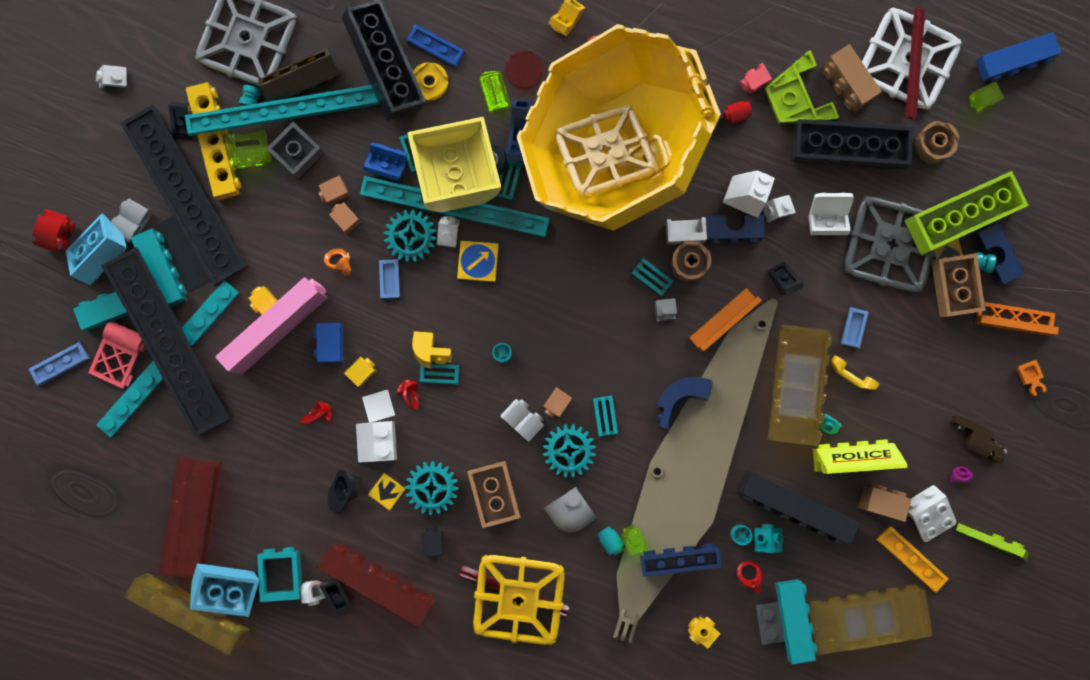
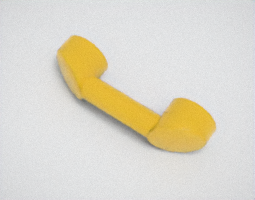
[831,355,880,390]

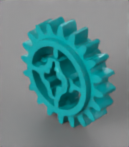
[384,209,437,263]
[543,424,596,477]
[405,461,459,515]

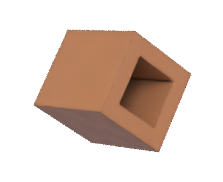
[318,176,350,205]
[329,202,361,234]
[543,387,572,418]

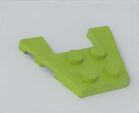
[764,50,839,124]

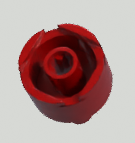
[32,209,75,253]

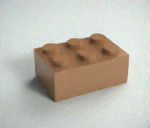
[822,44,882,114]
[931,253,986,317]
[467,461,521,528]

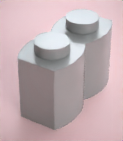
[111,198,152,244]
[501,399,544,442]

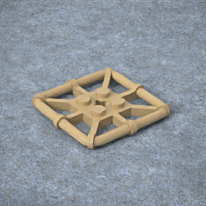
[555,105,657,197]

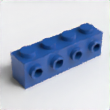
[976,32,1061,83]

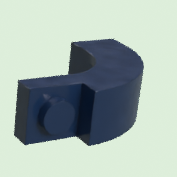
[506,99,532,163]
[657,377,713,431]

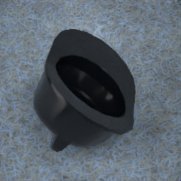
[328,470,361,513]

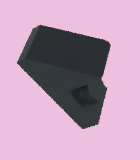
[168,101,193,140]
[768,262,804,296]
[319,577,352,613]

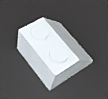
[723,171,775,218]
[356,421,397,462]

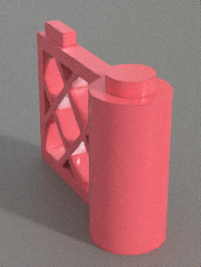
[88,321,147,389]

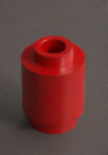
[723,101,752,125]

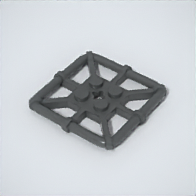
[844,196,936,293]

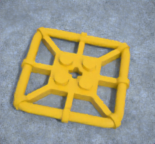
[473,555,565,645]

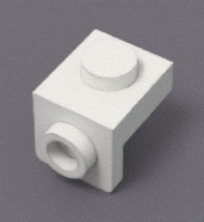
[96,65,127,88]
[763,195,796,222]
[437,216,460,247]

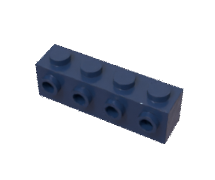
[640,543,722,577]

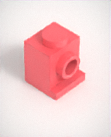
[740,63,772,95]

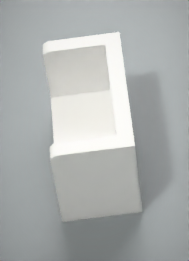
[665,217,707,245]

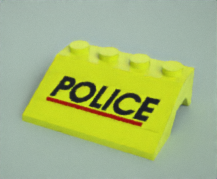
[813,440,907,474]

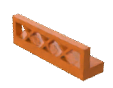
[689,288,762,352]
[975,302,1059,336]

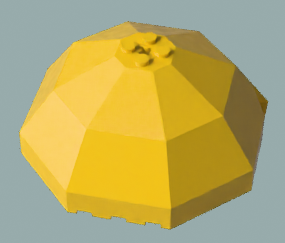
[517,24,721,231]

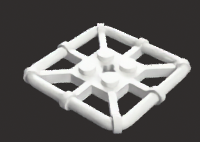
[862,8,962,110]

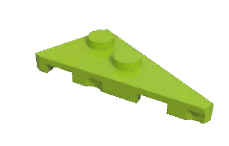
[956,523,1029,561]

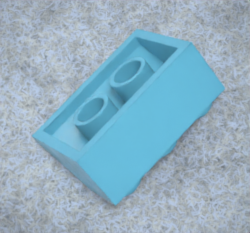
[66,214,127,285]
[190,563,259,617]

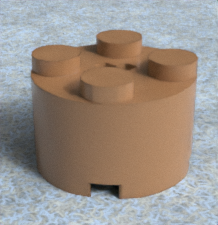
[914,121,959,164]
[670,241,711,282]

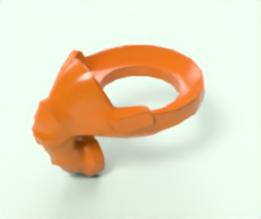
[324,248,351,276]

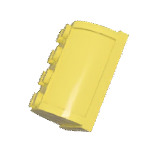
[407,117,501,212]

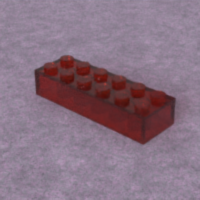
[159,457,222,579]
[317,542,435,627]

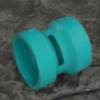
[239,85,262,106]
[973,251,996,273]
[492,343,512,363]
[730,525,752,546]

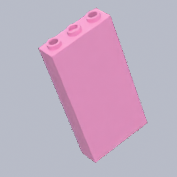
[215,277,328,374]

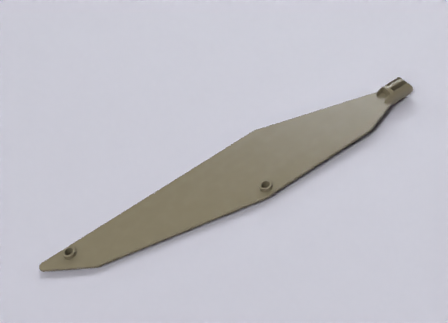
[613,299,778,644]

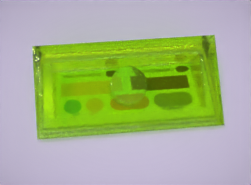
[479,70,511,112]

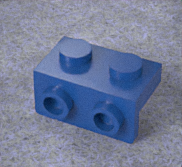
[363,142,407,182]

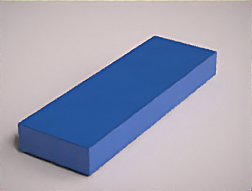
[406,24,465,68]

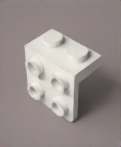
[808,193,854,235]
[908,485,956,542]

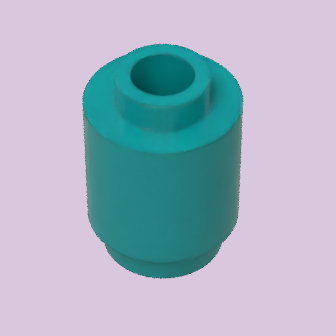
[597,526,625,556]

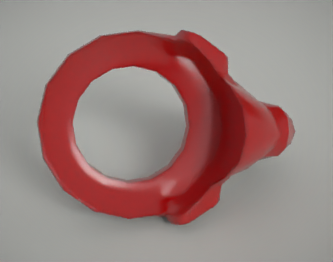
[396,379,420,410]
[300,401,332,425]
[736,561,763,594]

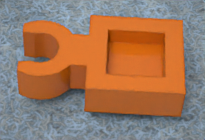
[1016,360,1046,396]

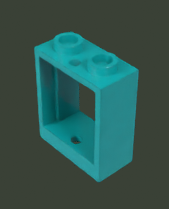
[257,547,302,602]

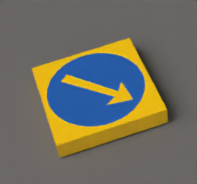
[457,241,499,282]

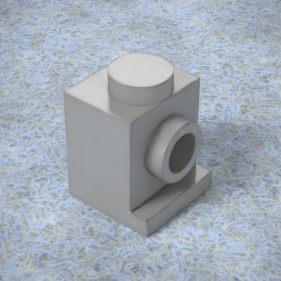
[654,298,677,322]

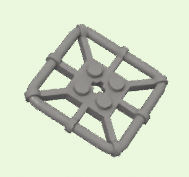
[195,0,297,86]

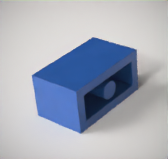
[313,323,343,363]

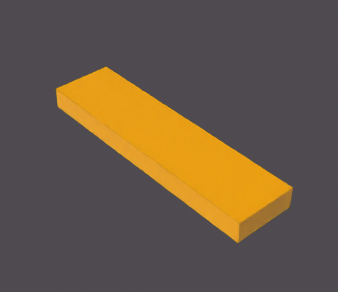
[876,526,949,593]

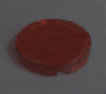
[506,50,543,89]

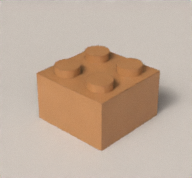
[858,484,912,522]

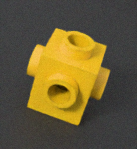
[688,616,720,649]

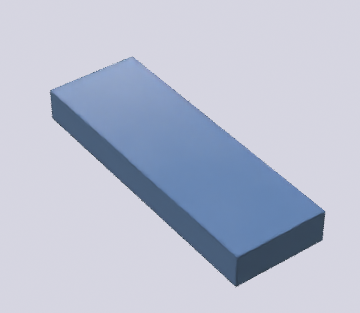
[29,342,90,386]

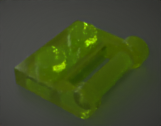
[226,129,272,168]

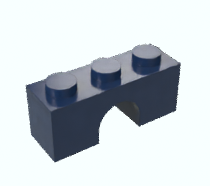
[705,215,765,245]
[972,223,1025,286]

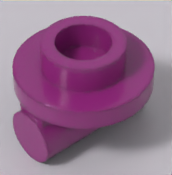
[950,467,973,483]

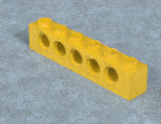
[186,82,241,200]

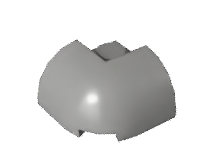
[544,487,597,533]

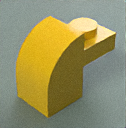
[548,0,586,36]
[412,331,452,368]

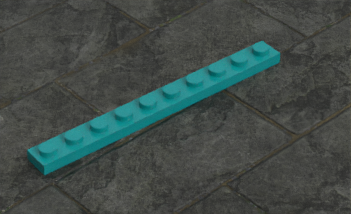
[185,85,379,136]
[360,176,549,238]
[97,280,240,438]

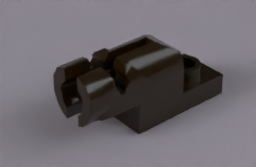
[950,415,1008,464]

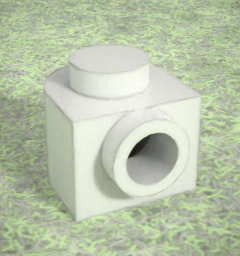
[300,581,325,606]

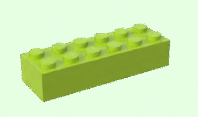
[904,171,1029,255]

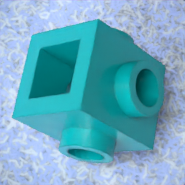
[754,524,783,553]

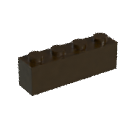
[258,48,339,102]

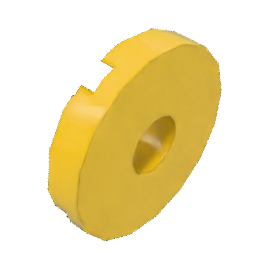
[413,62,448,101]

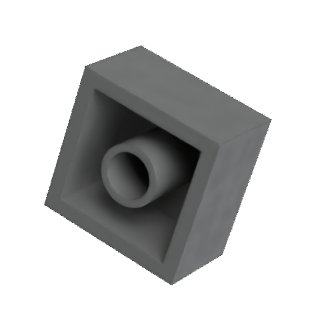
[266,122,324,179]

